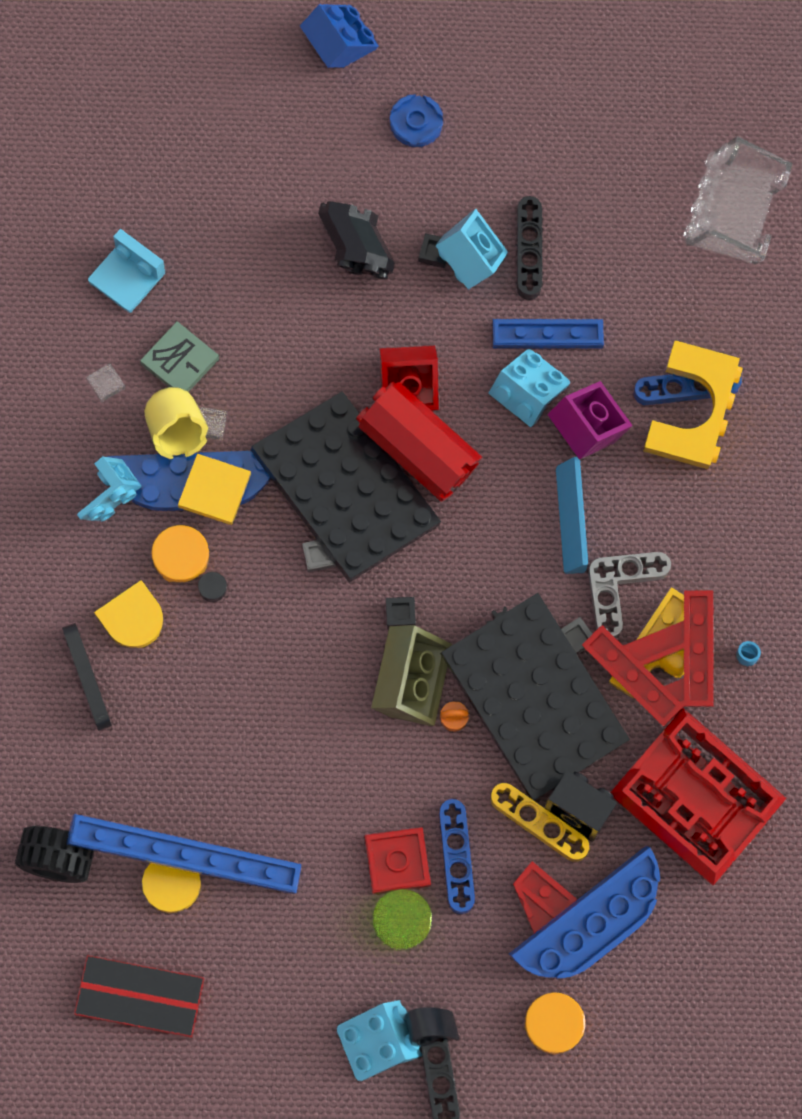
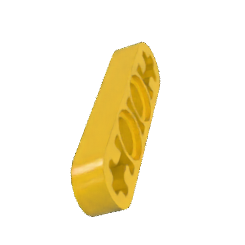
[491,783,589,862]

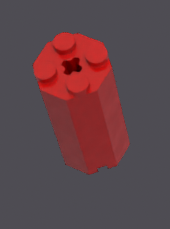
[356,382,482,502]

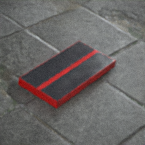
[74,955,204,1038]

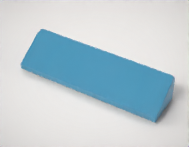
[556,457,588,574]

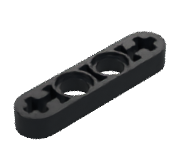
[517,196,542,300]
[62,623,112,731]
[421,1037,460,1119]

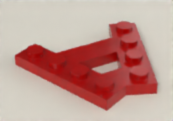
[582,590,714,727]

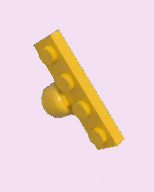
[609,587,684,698]

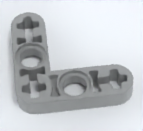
[588,552,671,638]

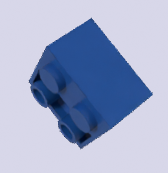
[300,4,379,68]

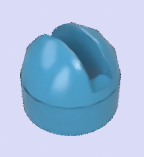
[736,641,761,667]

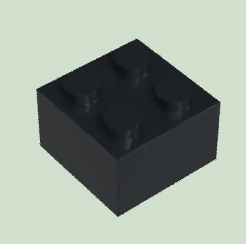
[545,770,617,843]

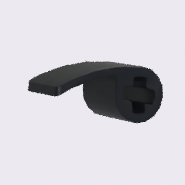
[404,1007,460,1046]

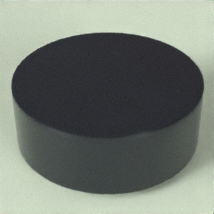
[198,572,227,602]

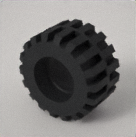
[15,826,94,883]

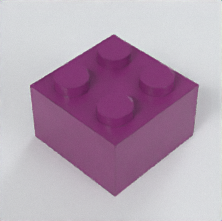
[547,381,633,460]

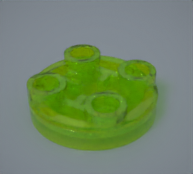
[373,889,432,950]

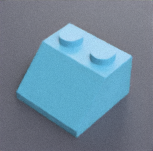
[436,209,508,290]

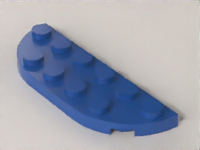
[108,451,271,511]
[509,846,660,979]

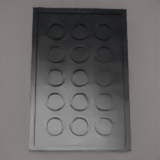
[250,391,441,583]
[440,593,630,801]

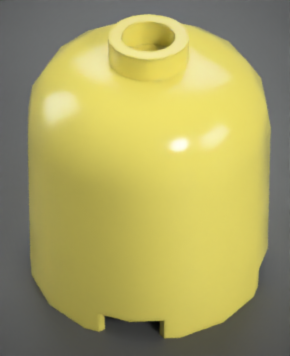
[144,387,208,459]

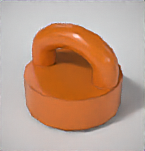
[440,701,469,732]

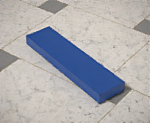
[492,319,604,349]

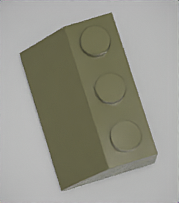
[371,625,452,726]

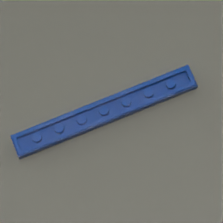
[67,814,302,894]

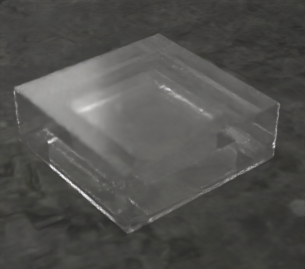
[86,363,125,403]
[199,407,227,440]

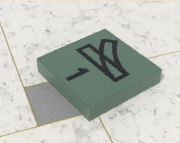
[140,321,219,392]

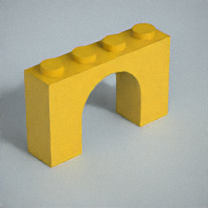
[643,340,743,469]

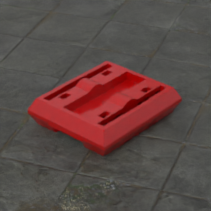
[610,708,787,886]

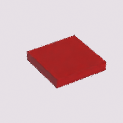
[365,827,431,894]

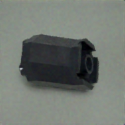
[318,201,395,279]

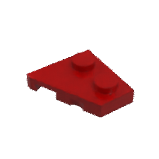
[513,861,577,933]

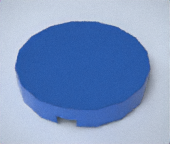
[389,94,443,147]

